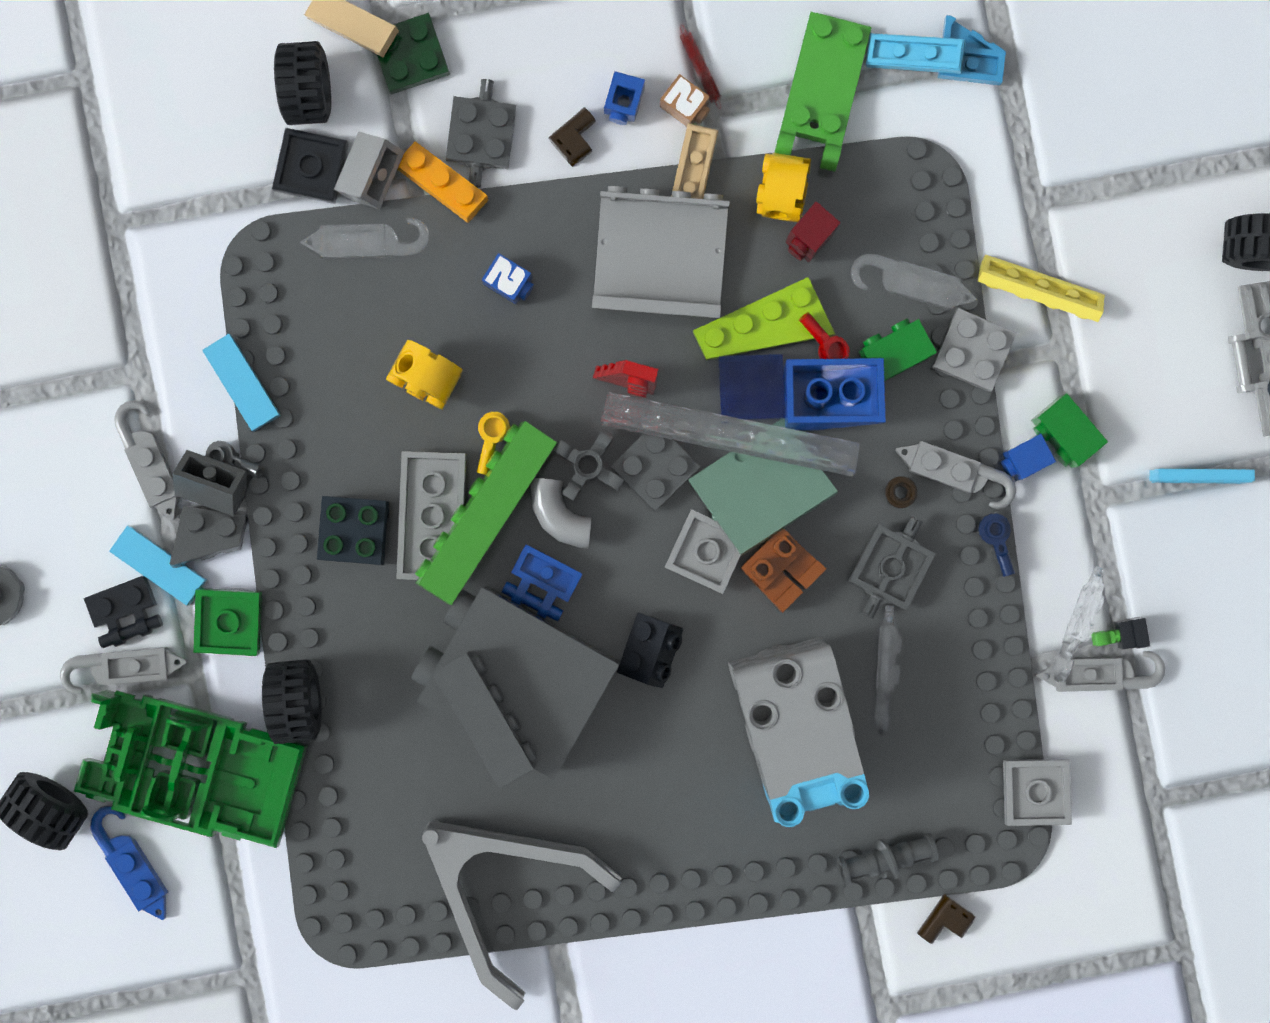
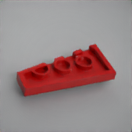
[593,360,658,398]

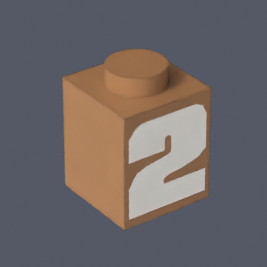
[660,74,711,127]

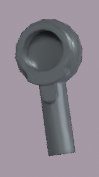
[205,441,263,478]

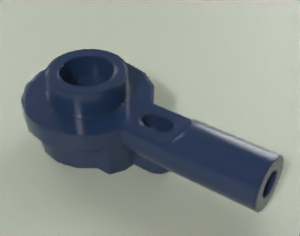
[978,513,1015,577]

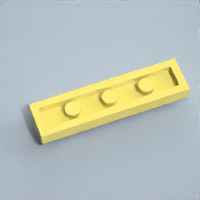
[978,254,1105,322]

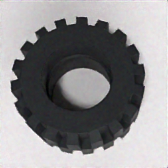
[274,41,331,125]
[1222,213,1270,271]
[262,659,322,744]
[0,772,89,850]

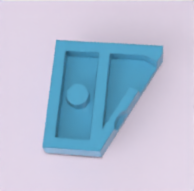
[938,15,1006,86]

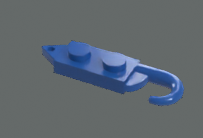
[90,806,168,920]

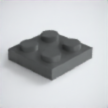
[610,421,700,511]

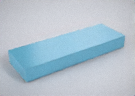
[866,33,965,74]
[202,334,281,432]
[1149,469,1255,484]
[109,525,207,606]

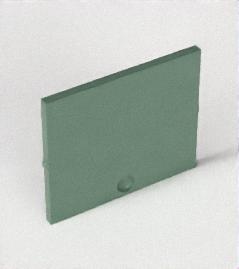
[688,418,838,556]

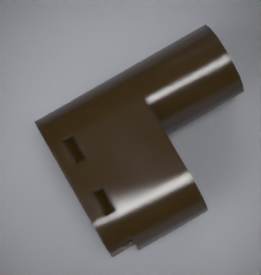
[548,107,596,167]
[917,894,975,944]

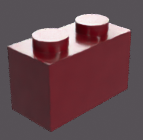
[785,202,841,262]

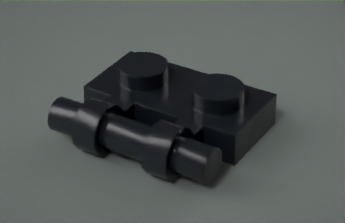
[83,576,163,648]

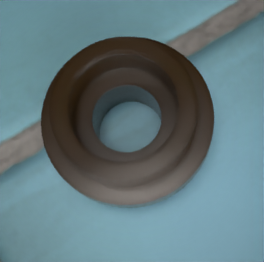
[885,476,917,508]

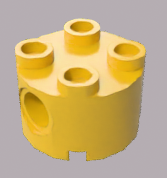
[756,153,811,223]
[385,340,463,410]

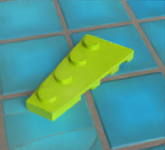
[693,277,835,361]

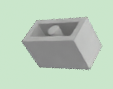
[334,132,404,210]

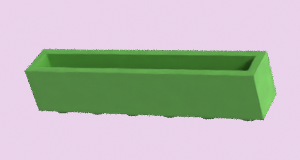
[415,421,557,605]

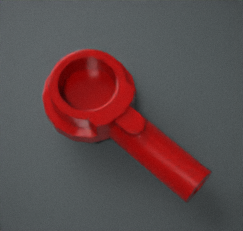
[799,312,850,359]

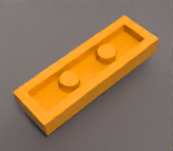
[397,141,488,223]

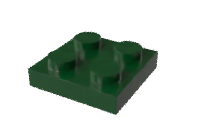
[377,12,450,95]

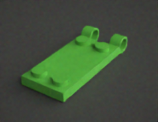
[774,12,871,172]

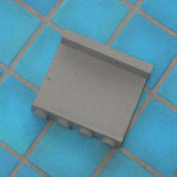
[592,186,730,318]

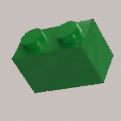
[858,318,937,382]
[1031,393,1108,468]

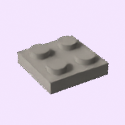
[931,308,1016,392]
[664,509,741,594]
[1003,759,1072,826]

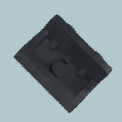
[617,612,683,688]

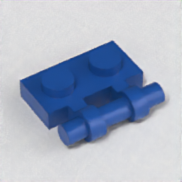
[501,544,583,622]

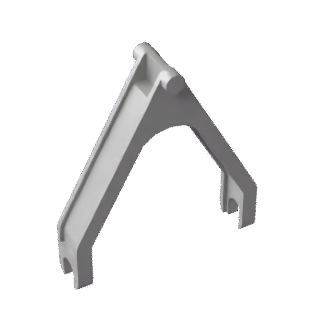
[422,820,622,1010]

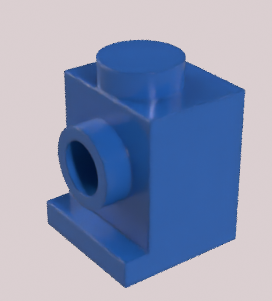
[604,71,645,125]

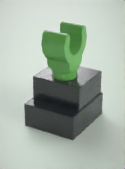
[1091,617,1150,649]

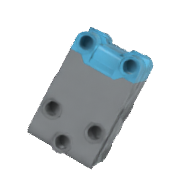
[728,637,869,827]

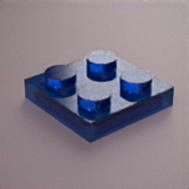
[718,354,785,421]

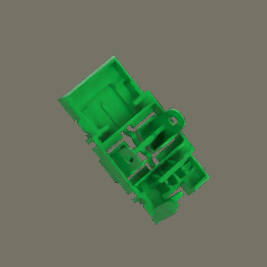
[74,690,308,848]

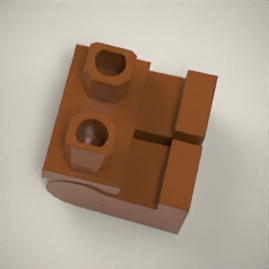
[741,529,827,613]

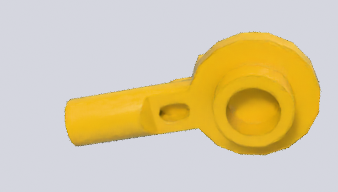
[477,412,510,475]

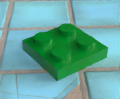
[193,588,262,656]

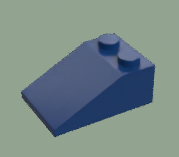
[784,358,886,431]

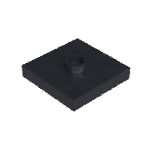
[272,128,349,204]

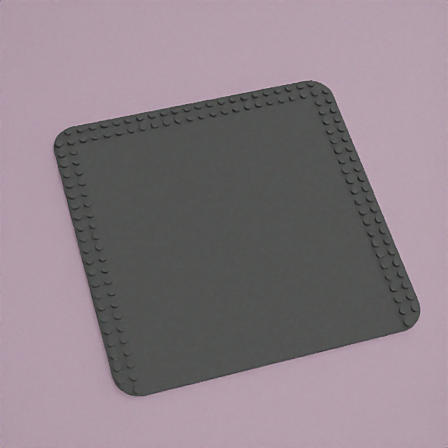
[220,136,1052,969]

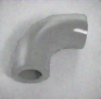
[530,478,592,549]

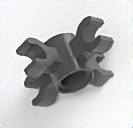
[553,429,624,501]

